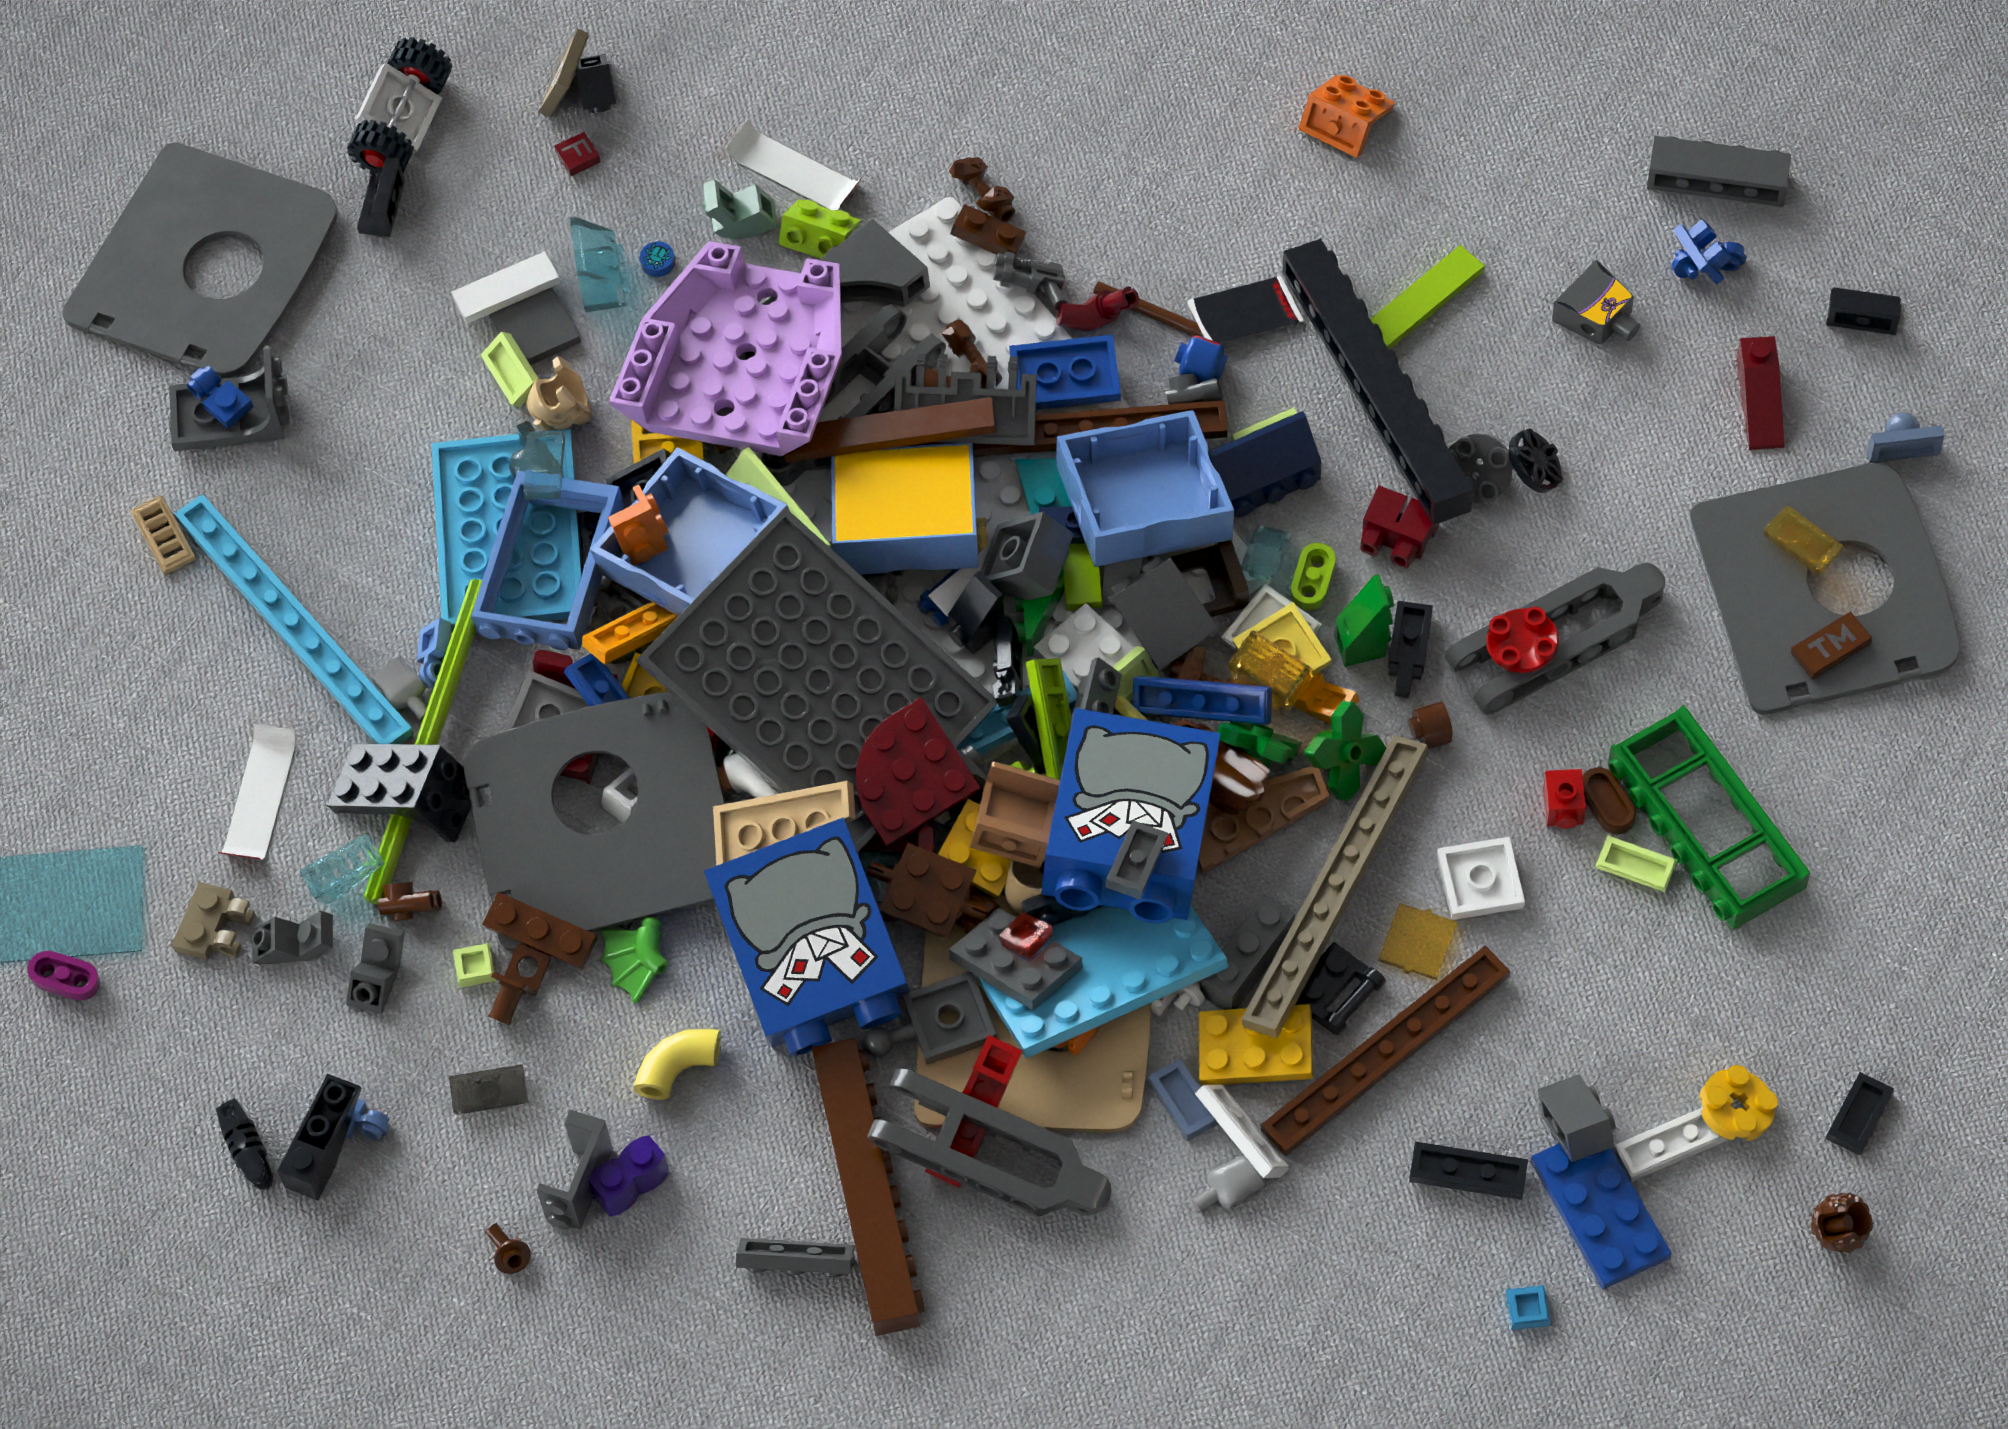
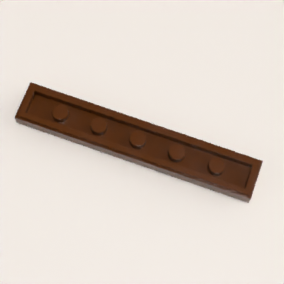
[784,397,996,463]

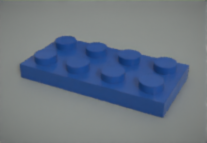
[1530,1144,1672,1290]

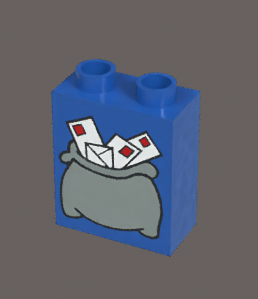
[1041,708,1221,924]
[704,817,910,1057]

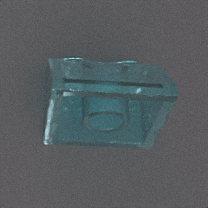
[569,217,630,312]

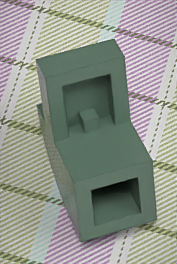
[703,179,777,239]

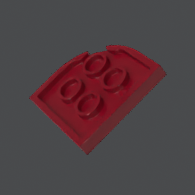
[856,697,980,848]

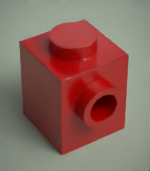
[1543,769,1586,829]

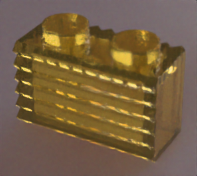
[1228,630,1314,711]

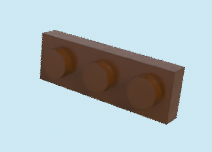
[482,892,598,971]

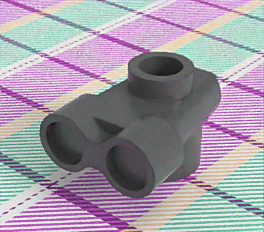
[1166,374,1223,404]

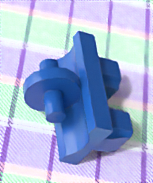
[1672,219,1732,285]

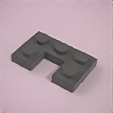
[949,908,1083,1011]

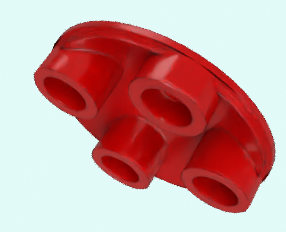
[1486,607,1559,673]

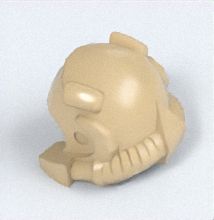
[526,356,592,431]

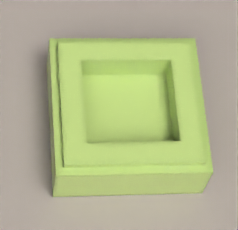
[453,943,496,988]

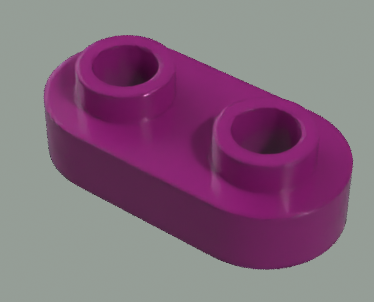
[27,951,100,1001]

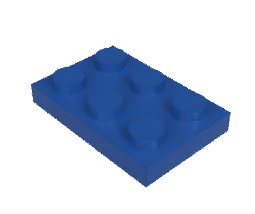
[1009,335,1121,410]

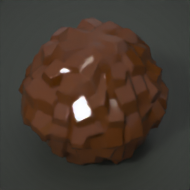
[1811,1192,1873,1253]

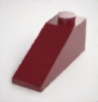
[1736,336,1785,450]

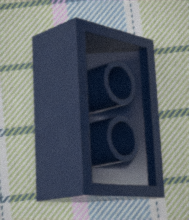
[1208,411,1321,517]

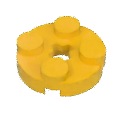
[1699,1065,1778,1141]

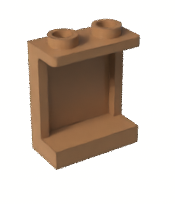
[969,762,1060,868]

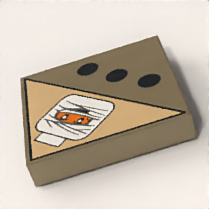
[538,28,589,117]

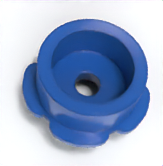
[1721,242,1747,271]

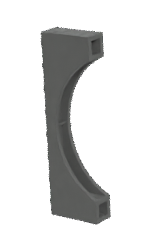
[717,219,930,416]

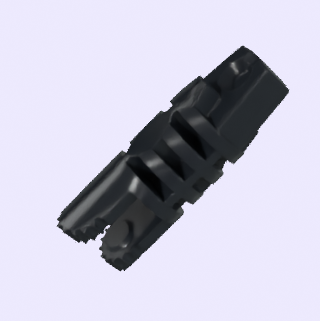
[216,1098,274,1190]

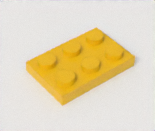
[1199,1004,1313,1086]

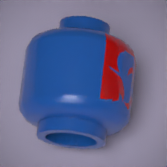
[1174,335,1228,384]

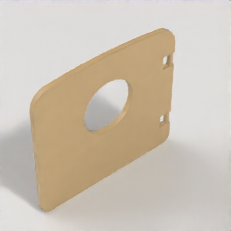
[914,895,1151,1133]

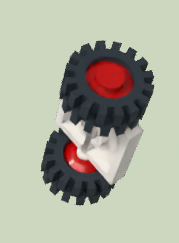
[347,37,453,174]

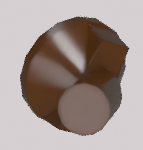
[485,1223,531,1274]

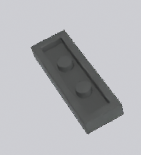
[736,1238,855,1277]

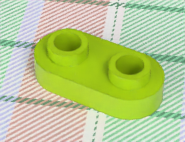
[1291,542,1336,611]

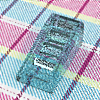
[300,833,385,905]

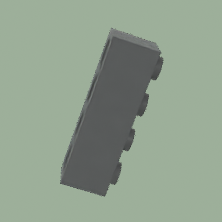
[1647,136,1791,207]

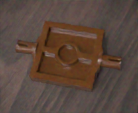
[867,843,989,940]

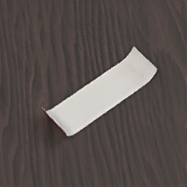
[726,118,862,210]
[218,724,295,860]

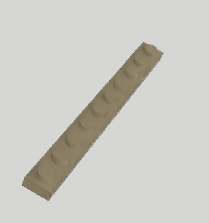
[1241,735,1429,1038]

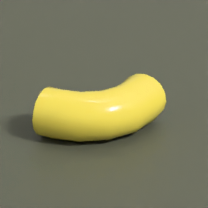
[633,1029,721,1100]

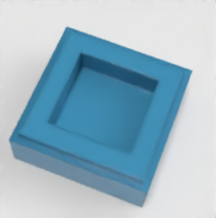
[1505,1285,1550,1330]

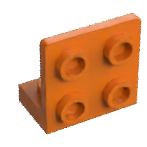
[1298,75,1395,158]

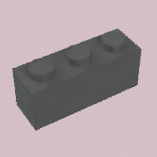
[1201,894,1295,1010]

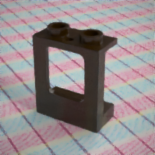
[1141,540,1249,617]

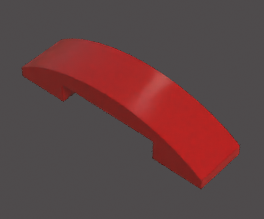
[925,1035,1023,1188]

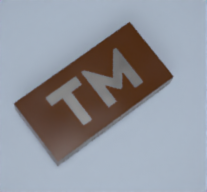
[1791,611,1872,680]

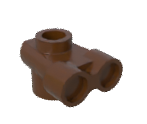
[378,882,442,921]

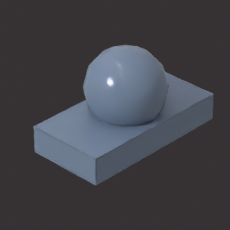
[1868,412,1944,463]

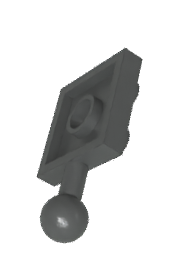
[864,972,997,1064]

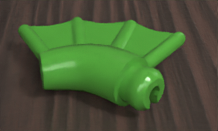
[601,917,669,1004]

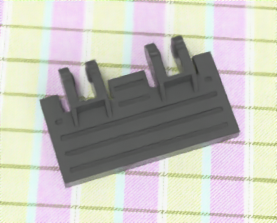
[894,353,1037,445]

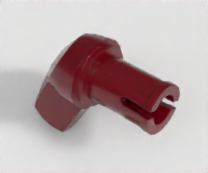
[1056,286,1139,332]

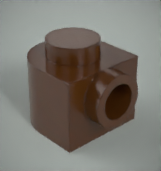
[1408,701,1453,750]

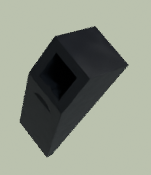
[277,1073,362,1201]

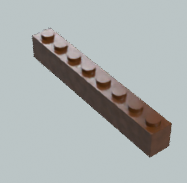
[811,1038,925,1336]

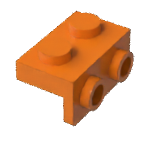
[608,485,669,566]

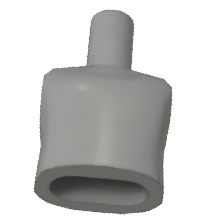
[372,657,427,721]
[1191,1154,1264,1212]

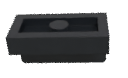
[1826,287,1902,335]

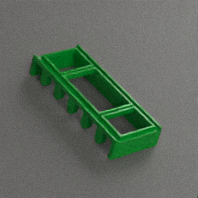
[1608,705,1810,930]

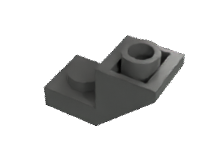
[252,911,333,965]
[346,923,405,1014]

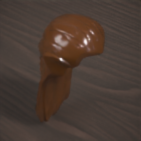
[1173,720,1270,815]

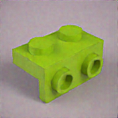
[778,199,861,259]

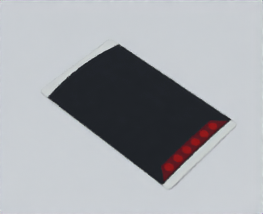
[1187,276,1303,343]

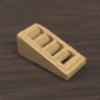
[131,495,196,575]

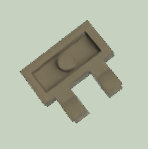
[171,882,255,960]

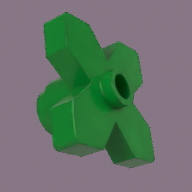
[1304,701,1387,802]
[1217,722,1302,768]

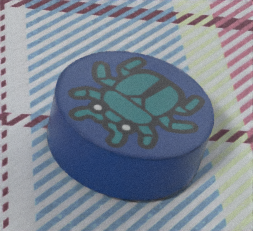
[640,241,675,277]

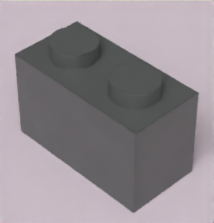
[1538,1074,1616,1162]

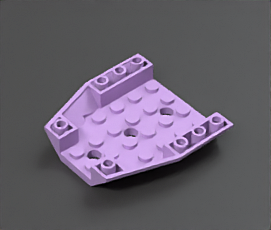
[609,241,842,456]

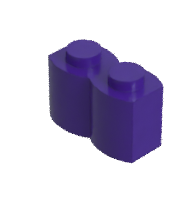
[589,1135,669,1217]

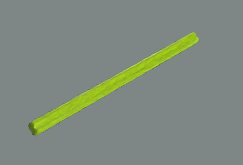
[364,579,482,905]

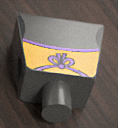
[1552,260,1640,344]

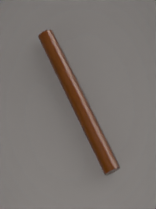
[1093,281,1204,337]

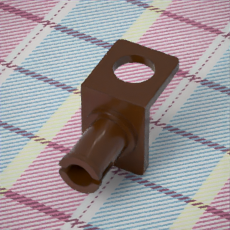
[488,944,551,1025]

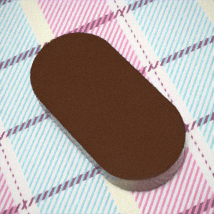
[1583,767,1636,834]

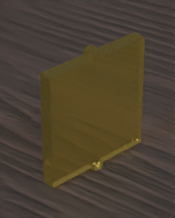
[1378,903,1458,980]

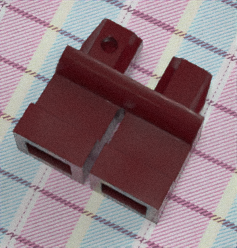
[1360,485,1439,569]

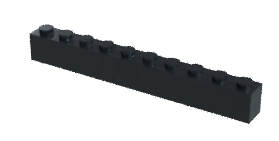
[1282,238,1476,525]

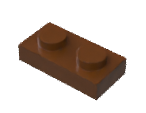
[950,204,1026,256]

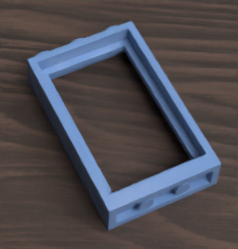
[471,471,625,650]

